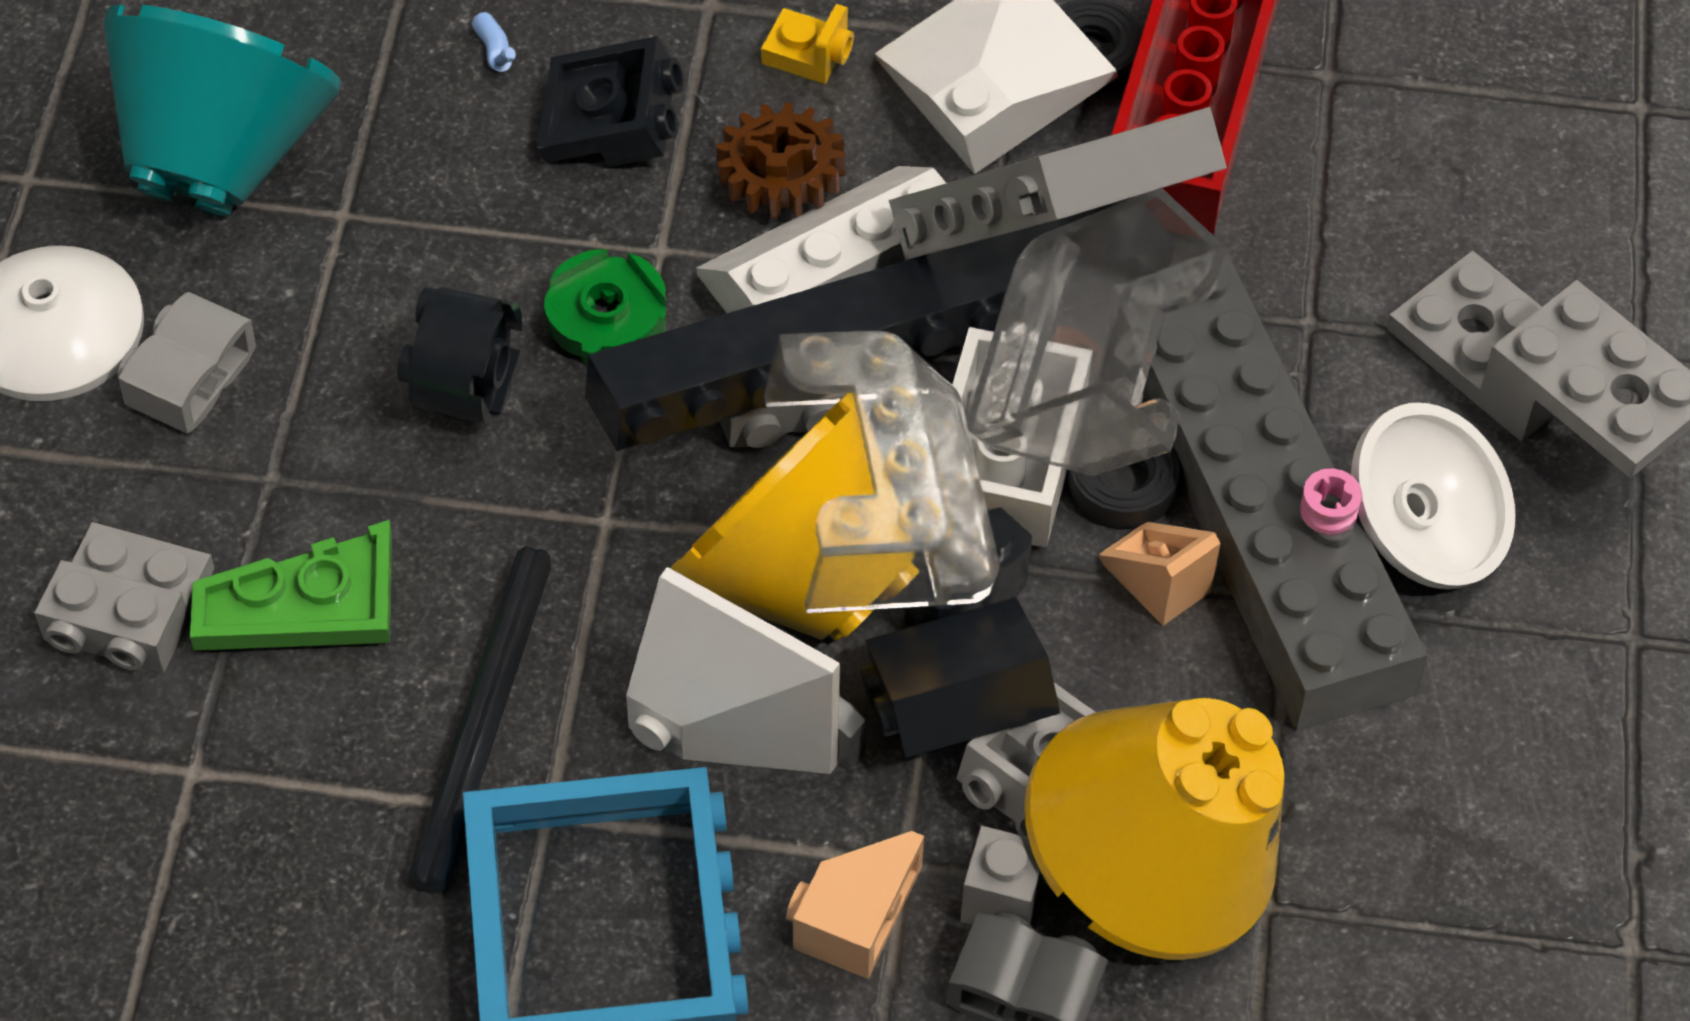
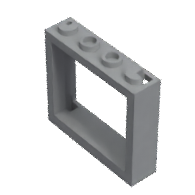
[889,107,1227,260]

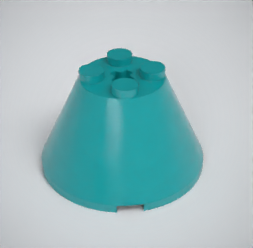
[103,4,342,217]

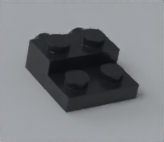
[537,36,684,167]

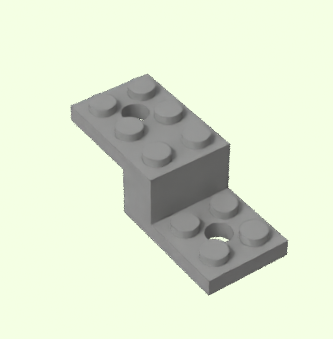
[1386,250,1690,478]

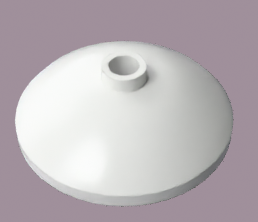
[0,246,144,401]
[1351,403,1515,589]

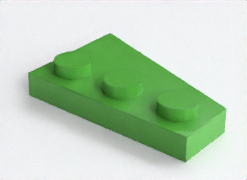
[190,520,392,651]

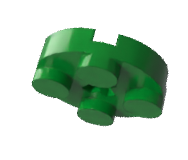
[544,249,666,366]

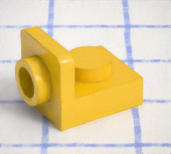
[761,4,854,84]

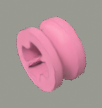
[1299,468,1362,535]

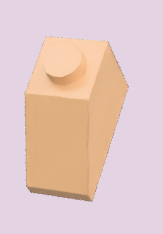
[786,831,924,979]

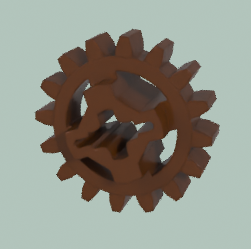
[716,102,846,218]

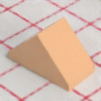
[1098,522,1220,626]

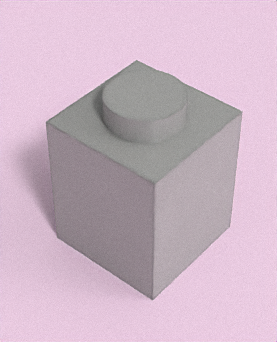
[960,825,1043,925]

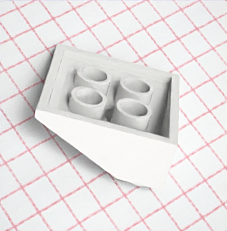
[875,0,1118,174]
[626,567,840,774]

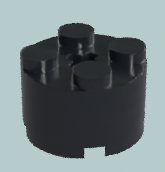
[397,287,522,425]

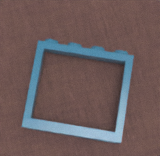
[463,767,749,1021]

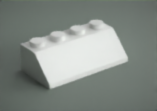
[697,166,946,313]

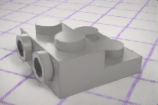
[34,522,214,673]
[956,683,1096,837]

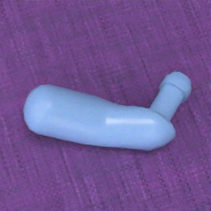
[472,12,516,72]

